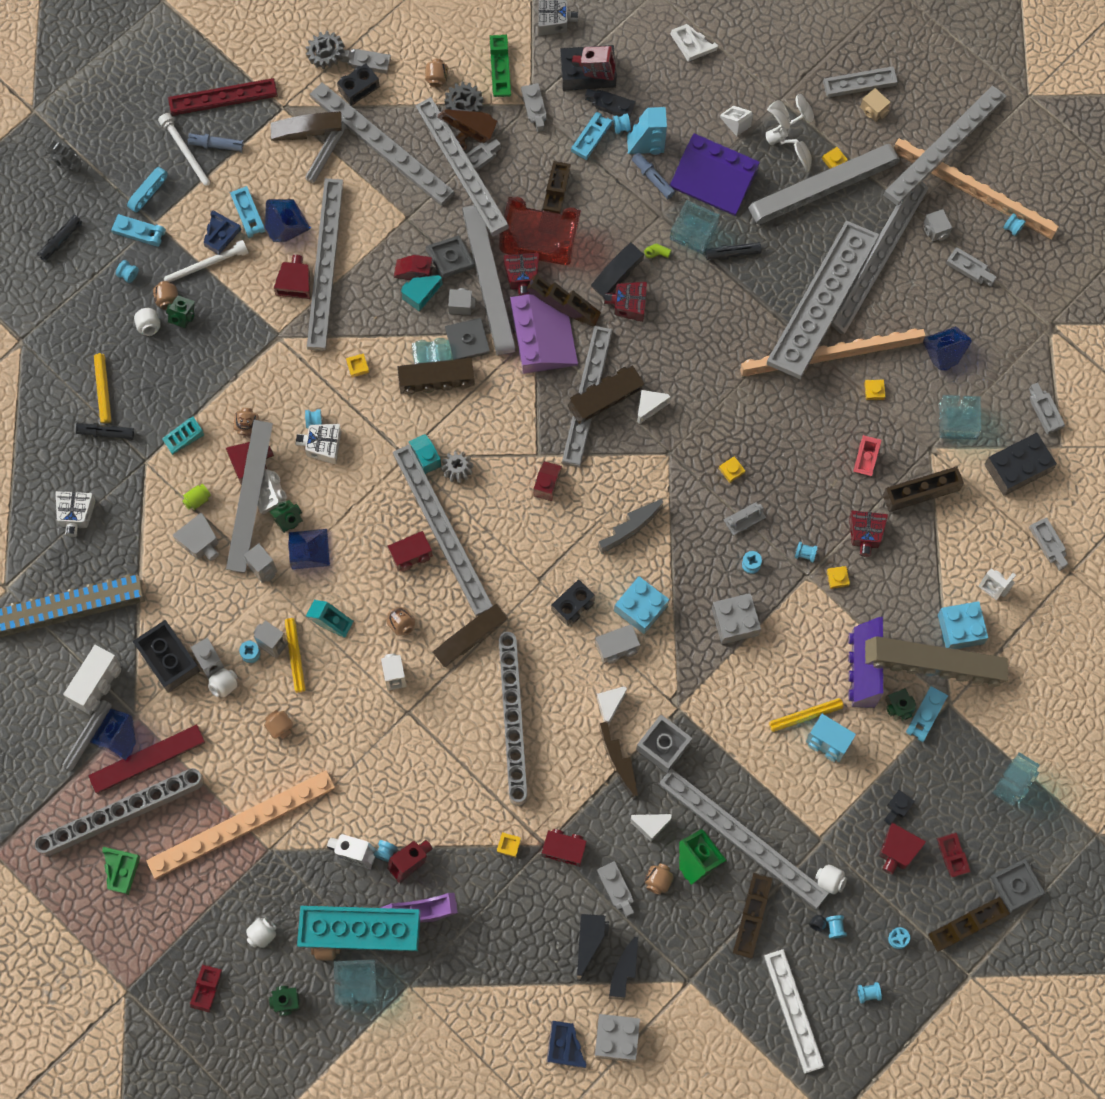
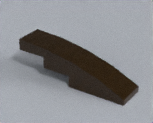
[271,111,342,141]
[538,161,571,235]
[526,274,601,327]
[433,604,509,667]
[599,722,638,800]
[733,872,773,959]
[928,897,1010,952]

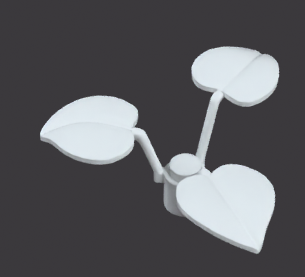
[766,94,814,174]

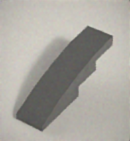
[598,499,663,554]

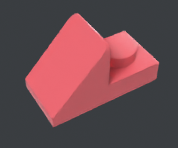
[853,435,882,476]

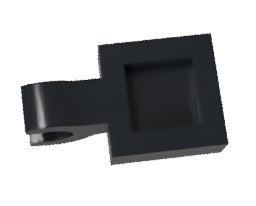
[884,790,915,825]

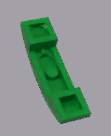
[489,34,511,97]

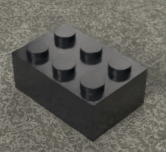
[560,45,617,91]
[984,433,1057,496]
[133,619,201,693]

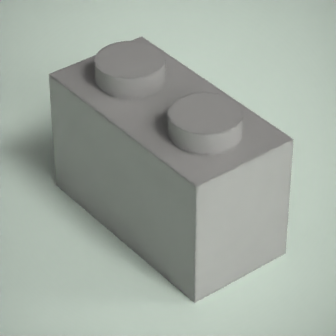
[244,543,277,583]
[254,620,288,659]
[595,624,640,664]

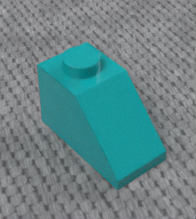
[401,275,443,312]
[408,434,441,474]
[306,599,354,638]

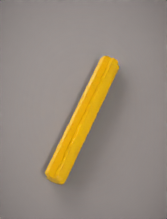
[94,353,111,424]
[285,618,306,693]
[769,698,844,732]

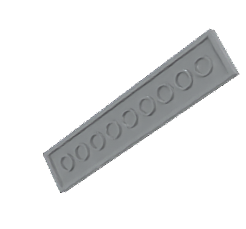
[766,221,880,379]

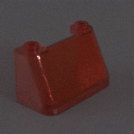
[499,197,581,265]

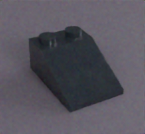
[577,914,609,981]

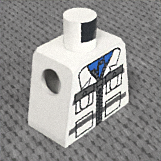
[296,424,341,464]
[56,491,96,537]
[327,834,377,870]

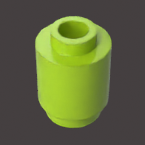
[182,484,211,511]

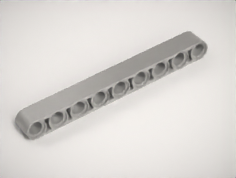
[748,144,900,225]
[462,205,515,356]
[499,632,527,806]
[34,768,204,857]

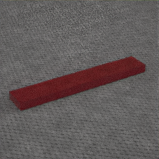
[168,78,278,116]
[88,724,205,794]

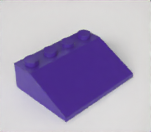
[670,133,760,216]
[848,617,883,708]

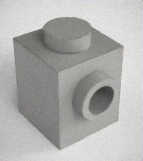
[924,209,952,242]
[448,288,476,315]

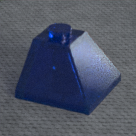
[265,199,311,242]
[923,326,972,371]
[288,529,330,570]
[90,708,136,760]

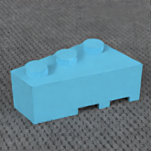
[627,107,667,155]

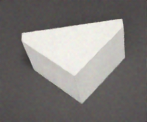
[719,106,753,136]
[637,390,670,424]
[597,687,627,725]
[631,814,671,842]

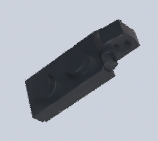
[585,89,636,119]

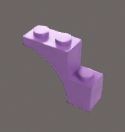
[381,893,458,922]

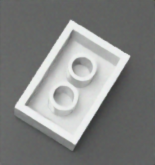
[63,645,122,715]

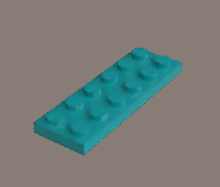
[297,906,421,952]

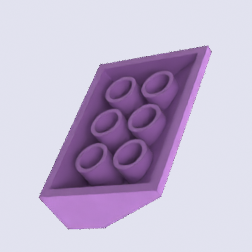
[510,294,578,374]

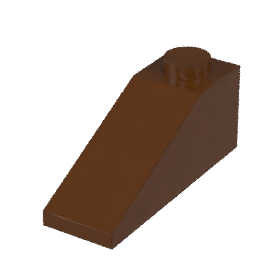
[437,109,498,144]

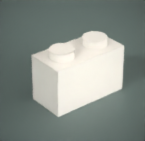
[381,653,407,691]

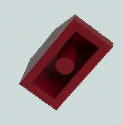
[394,255,433,280]
[533,461,562,501]

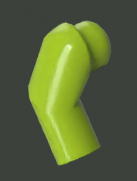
[644,244,672,258]

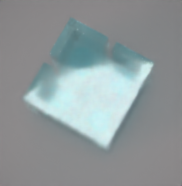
[670,200,720,254]
[939,395,981,440]
[992,752,1040,806]
[334,959,378,1006]

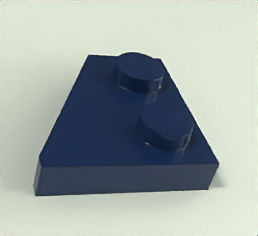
[203,210,242,255]
[546,1021,587,1068]

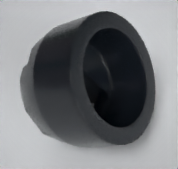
[809,915,827,932]

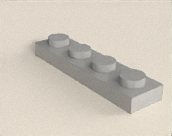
[823,66,898,98]

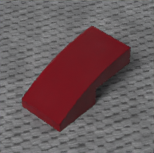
[936,833,970,877]
[190,964,222,1013]

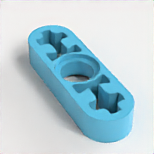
[127,167,168,212]

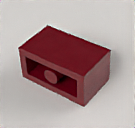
[388,531,433,571]
[542,829,587,867]

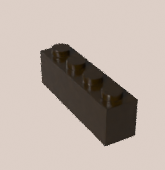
[397,358,475,395]
[567,365,645,425]
[883,466,964,512]

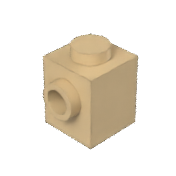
[860,88,891,122]

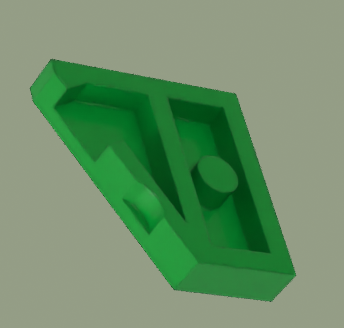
[102,847,141,895]

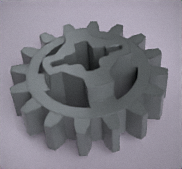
[306,31,345,69]
[444,82,483,112]
[44,140,83,171]

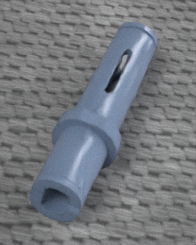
[188,133,244,152]
[632,153,675,199]

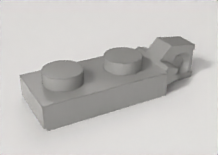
[340,49,391,74]
[521,83,547,132]
[466,139,501,171]
[946,247,997,287]
[1029,382,1065,434]
[1029,517,1068,571]
[597,861,634,918]

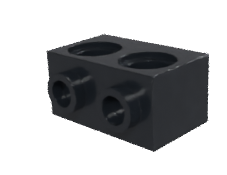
[337,63,380,106]
[551,579,595,626]

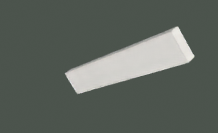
[764,949,824,1074]

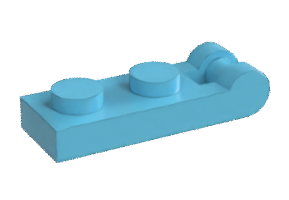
[571,112,613,160]
[230,186,266,238]
[111,214,166,247]
[906,686,948,742]

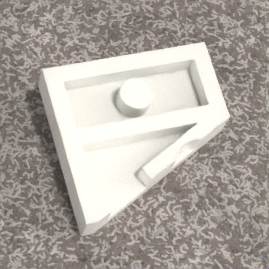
[670,24,718,62]

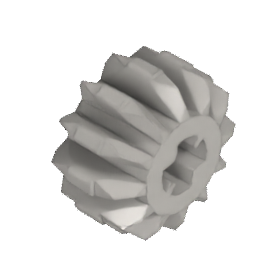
[441,450,474,483]

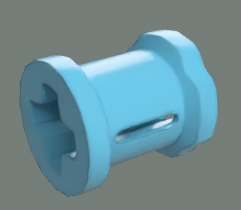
[795,541,818,563]
[826,915,847,939]
[857,982,882,1003]

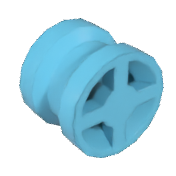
[613,113,631,134]
[1003,213,1026,236]
[116,260,139,283]
[305,409,322,429]
[742,551,762,574]
[239,641,260,663]
[374,840,398,862]
[888,927,910,949]

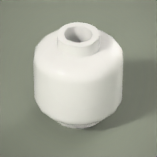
[134,308,160,336]
[208,668,237,697]
[816,864,847,894]
[246,917,276,948]

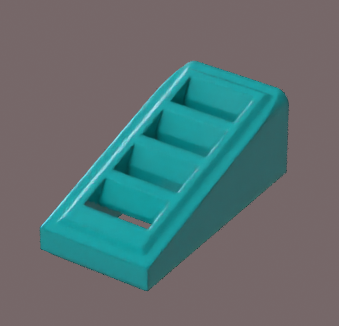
[162,417,204,455]

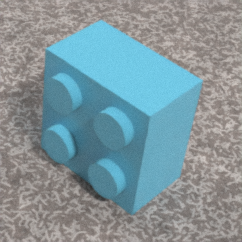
[614,576,669,634]
[938,601,988,649]
[806,714,856,762]

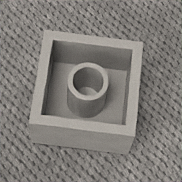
[712,593,761,644]
[636,715,692,773]
[594,1014,640,1062]

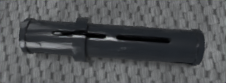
[37,214,82,262]
[705,242,761,260]
[75,422,134,440]

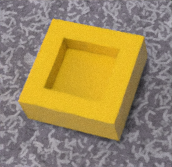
[822,147,848,169]
[346,353,369,378]
[864,380,885,400]
[719,456,745,483]
[826,566,850,589]
[496,832,521,858]

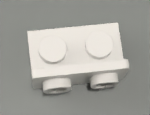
[258,469,287,514]
[978,568,1016,601]

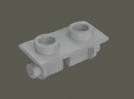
[724,502,766,536]

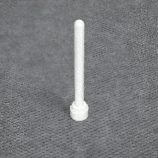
[158,113,210,186]
[164,240,249,283]

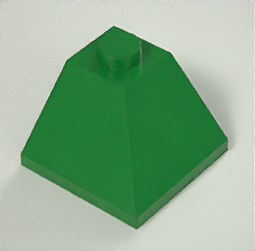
[679,829,727,885]

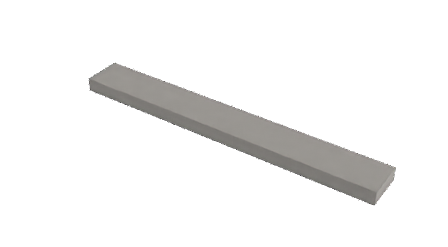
[562,326,613,468]
[226,420,273,573]

